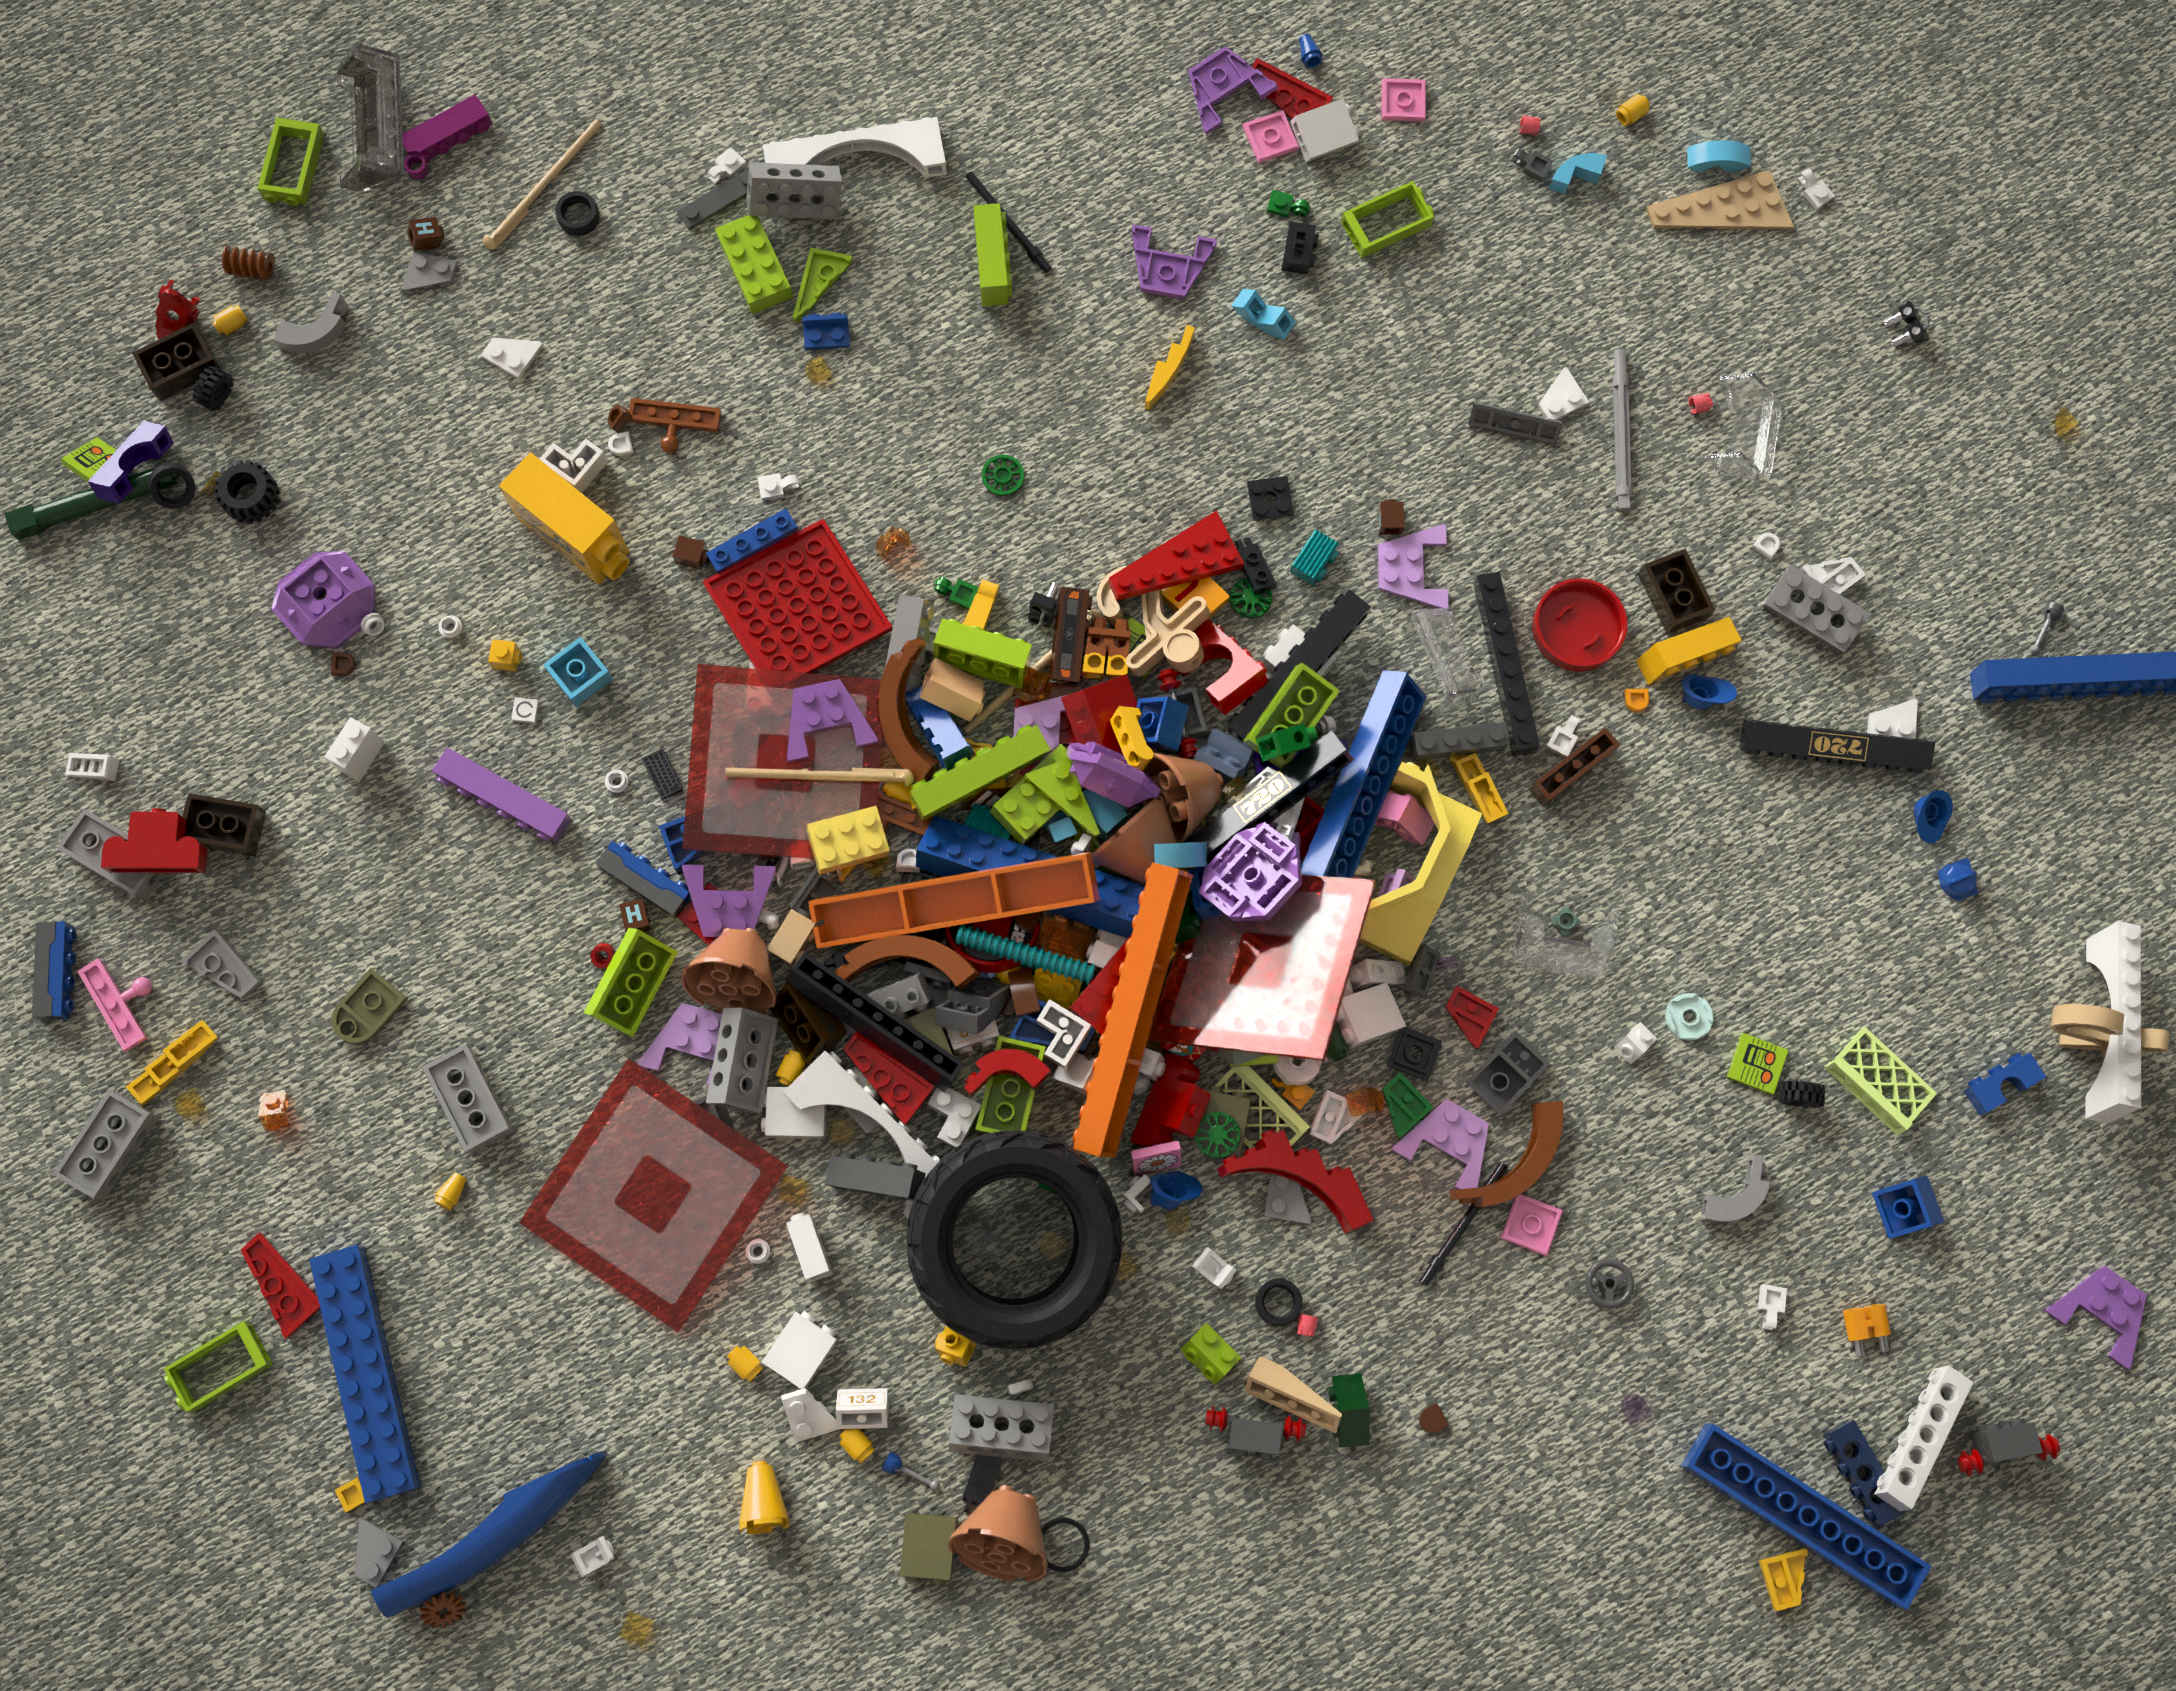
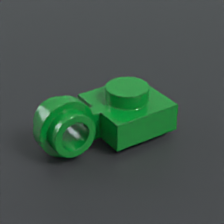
[1267,190,1311,218]
[934,577,979,610]

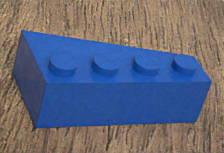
[906,685,975,772]

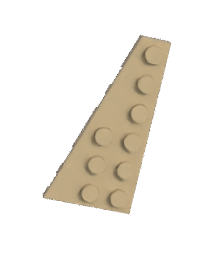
[1646,170,1794,230]

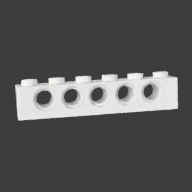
[1875,1365,1973,1511]

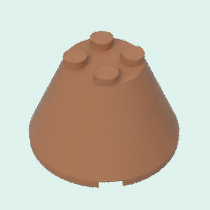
[1141,753,1223,843]
[1092,794,1177,885]
[681,928,777,1015]
[948,1485,1048,1582]

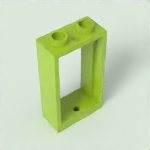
[257,117,325,206]
[1341,181,1434,258]
[164,1321,273,1413]

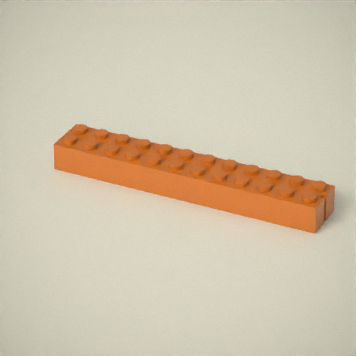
[808,852,1100,949]
[1073,862,1193,1158]

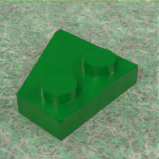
[1382,1072,1433,1139]

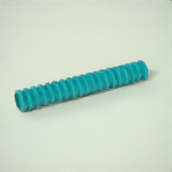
[955,924,1096,985]

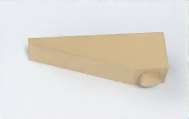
[1245,1356,1342,1433]

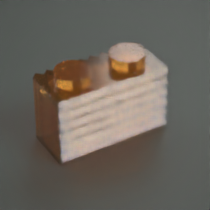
[1036,915,1094,960]

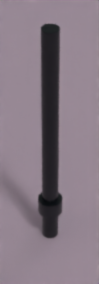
[966,171,1052,273]
[1419,1162,1508,1286]

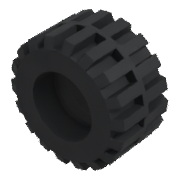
[214,460,280,524]

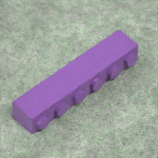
[432,747,571,842]

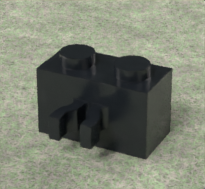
[1281,221,1319,275]

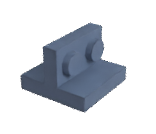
[1194,728,1255,792]

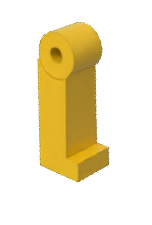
[962,580,999,631]
[1110,706,1153,771]

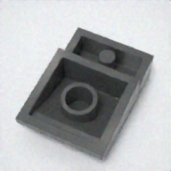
[935,977,1011,1034]
[1466,1031,1550,1116]

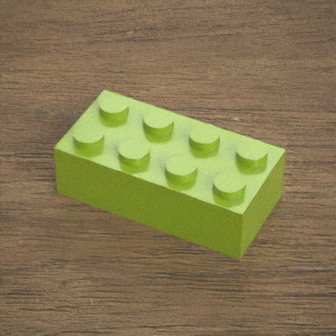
[973,203,1012,306]
[715,215,793,314]
[933,618,1032,689]
[1243,663,1340,769]
[990,744,1086,845]
[583,928,678,1037]
[976,1036,1046,1135]

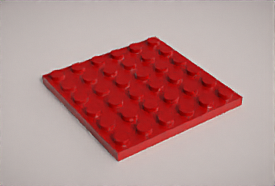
[702,519,893,695]

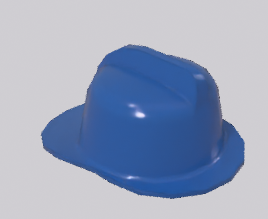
[1681,674,1737,710]
[1913,790,1953,843]
[1937,858,1979,901]
[1150,1171,1202,1210]

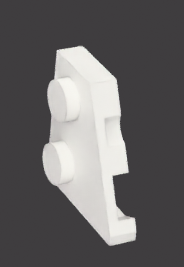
[481,338,543,379]
[1538,367,1589,420]
[1800,557,1866,594]
[1867,699,1918,739]
[1308,1090,1369,1144]
[781,1388,839,1443]

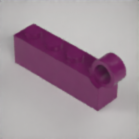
[398,94,492,180]

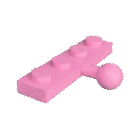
[77,958,152,1052]

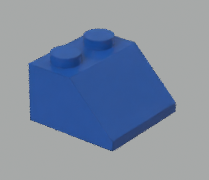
[1136,697,1189,751]
[1872,1175,1945,1239]

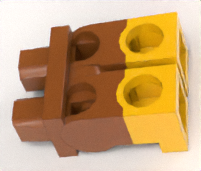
[1082,617,1131,680]

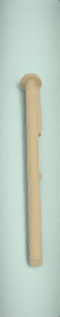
[483,120,602,250]
[962,609,1102,735]
[725,768,914,787]

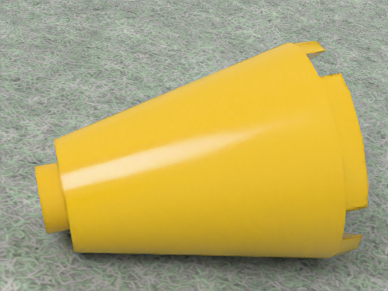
[739,1461,790,1534]

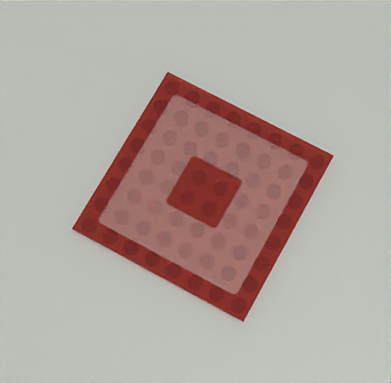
[682,664,883,864]
[1148,875,1376,1061]
[519,1058,788,1332]

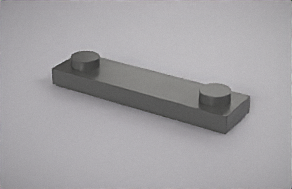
[677,168,749,231]
[1468,401,1562,445]

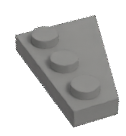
[179,929,262,999]

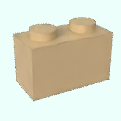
[767,909,817,967]

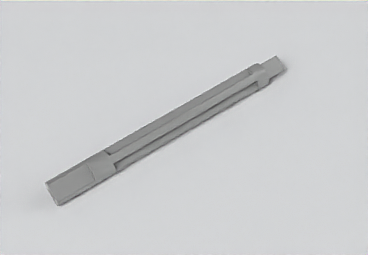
[1613,349,1632,512]

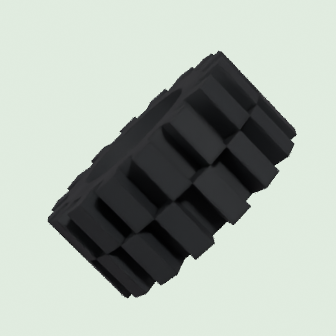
[193,366,234,411]
[1779,1080,1826,1108]

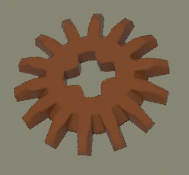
[420,1592,466,1628]

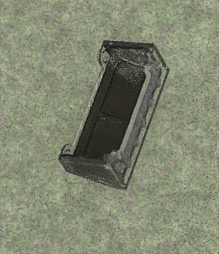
[336,43,404,192]

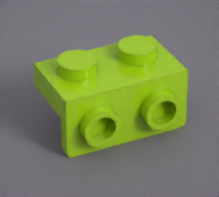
[1180,1322,1242,1385]

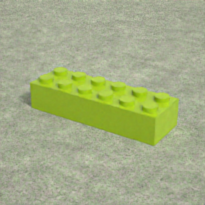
[909,724,1050,821]

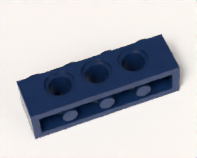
[1823,1420,1907,1526]

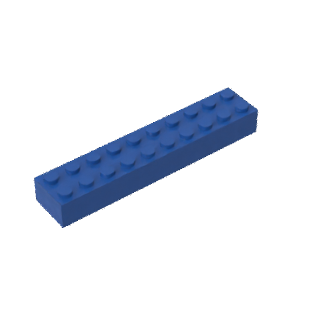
[1970,651,2176,703]
[1301,670,1426,900]
[916,815,1145,938]
[309,1244,421,1503]
[1681,1423,1931,1610]

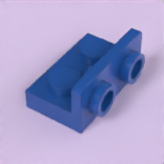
[802,313,850,350]

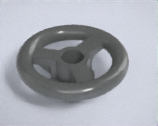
[1585,1259,1634,1308]

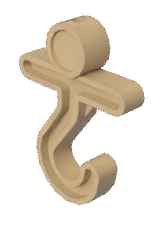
[1097,566,1210,677]
[2050,1004,2170,1059]

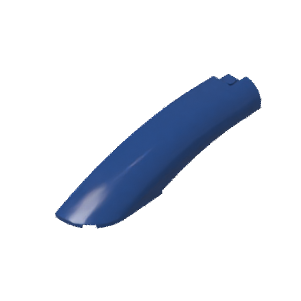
[371,1451,607,1618]

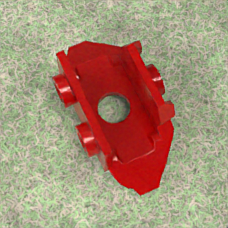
[155,279,201,339]

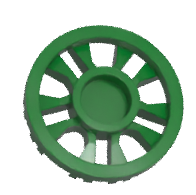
[982,454,1024,496]
[1229,577,1272,618]
[1195,1112,1241,1158]

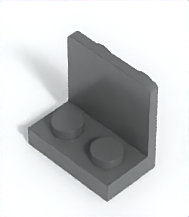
[904,961,953,1017]

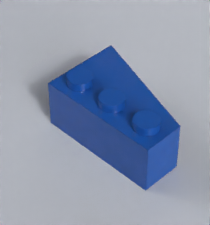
[659,801,737,874]
[1009,999,1096,1054]

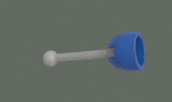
[881,1451,940,1491]

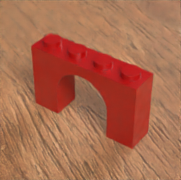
[1179,619,1269,715]

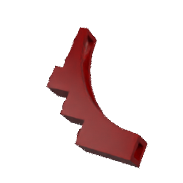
[1217,1129,1374,1234]

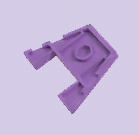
[1188,46,1278,134]
[1132,224,1217,300]
[787,679,878,763]
[682,865,776,937]
[2045,1266,2147,1370]

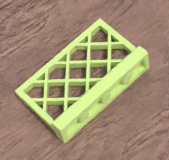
[1825,1026,1937,1136]
[1214,1066,1310,1149]

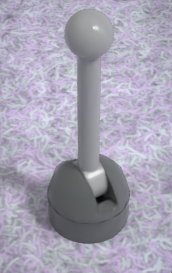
[2030,602,2065,655]

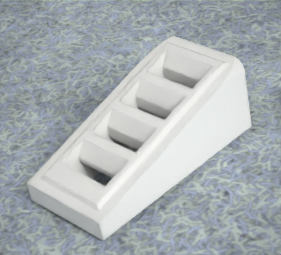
[65,753,120,781]

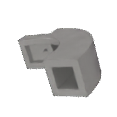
[273,291,347,353]
[1700,1154,1770,1223]

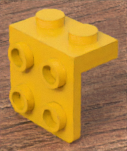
[1034,948,1089,1013]

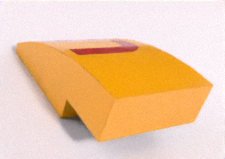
[1162,577,1230,622]

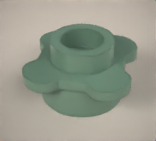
[1551,907,1580,936]

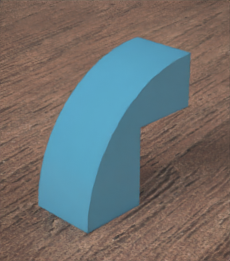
[1687,140,1751,173]
[1549,153,1607,194]
[1231,289,1296,340]
[1044,810,1077,843]
[1154,842,1207,868]

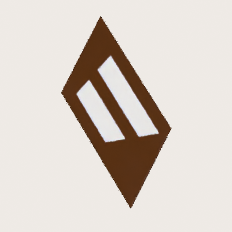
[960,787,1013,811]

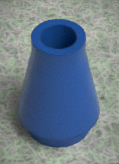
[1299,34,1323,68]

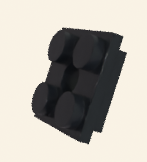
[1247,476,1294,521]
[1387,1027,1442,1082]

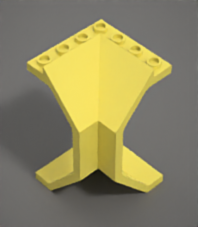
[1323,762,1482,966]

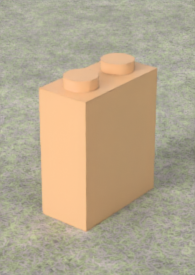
[920,657,986,722]

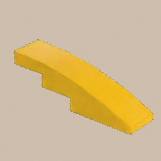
[1145,325,1195,410]
[1449,752,1509,824]
[126,1020,218,1107]

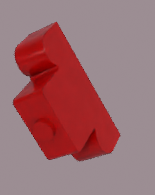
[101,808,207,873]
[1130,1053,1211,1148]

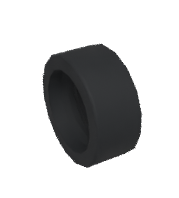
[555,191,600,236]
[148,463,196,509]
[1255,1278,1302,1326]

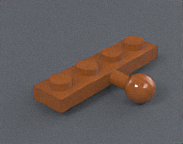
[628,398,722,454]
[841,782,936,837]

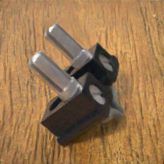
[1883,301,1931,347]
[1028,583,1059,629]

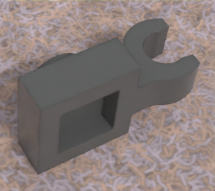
[1511,148,1553,182]

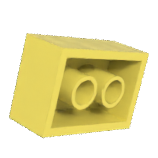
[806,806,890,875]

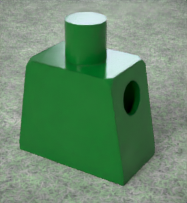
[1256,724,1318,762]

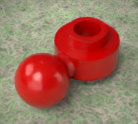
[590,943,616,969]

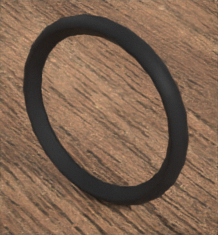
[1041,1517,1089,1572]

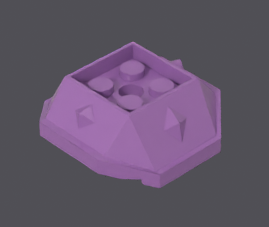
[271,551,376,649]
[1066,742,1160,808]
[1199,822,1302,921]

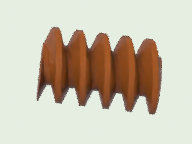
[222,246,275,281]

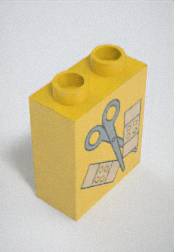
[499,452,630,585]

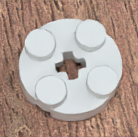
[1273,1041,1322,1086]

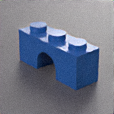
[1964,1052,2046,1116]

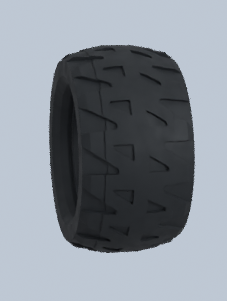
[906,1130,1123,1350]

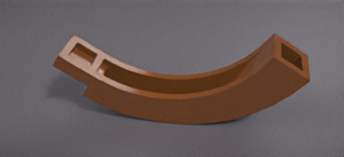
[879,638,940,782]
[835,935,980,989]
[1449,1101,1563,1208]

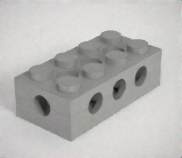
[746,162,842,219]
[1762,564,1871,654]
[56,808,164,902]
[706,1008,778,1114]
[422,1044,515,1155]
[52,1089,159,1202]
[949,1394,1054,1462]

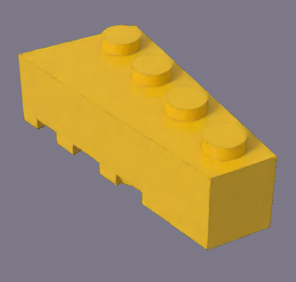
[1636,617,1742,685]

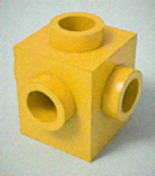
[935,1326,976,1367]

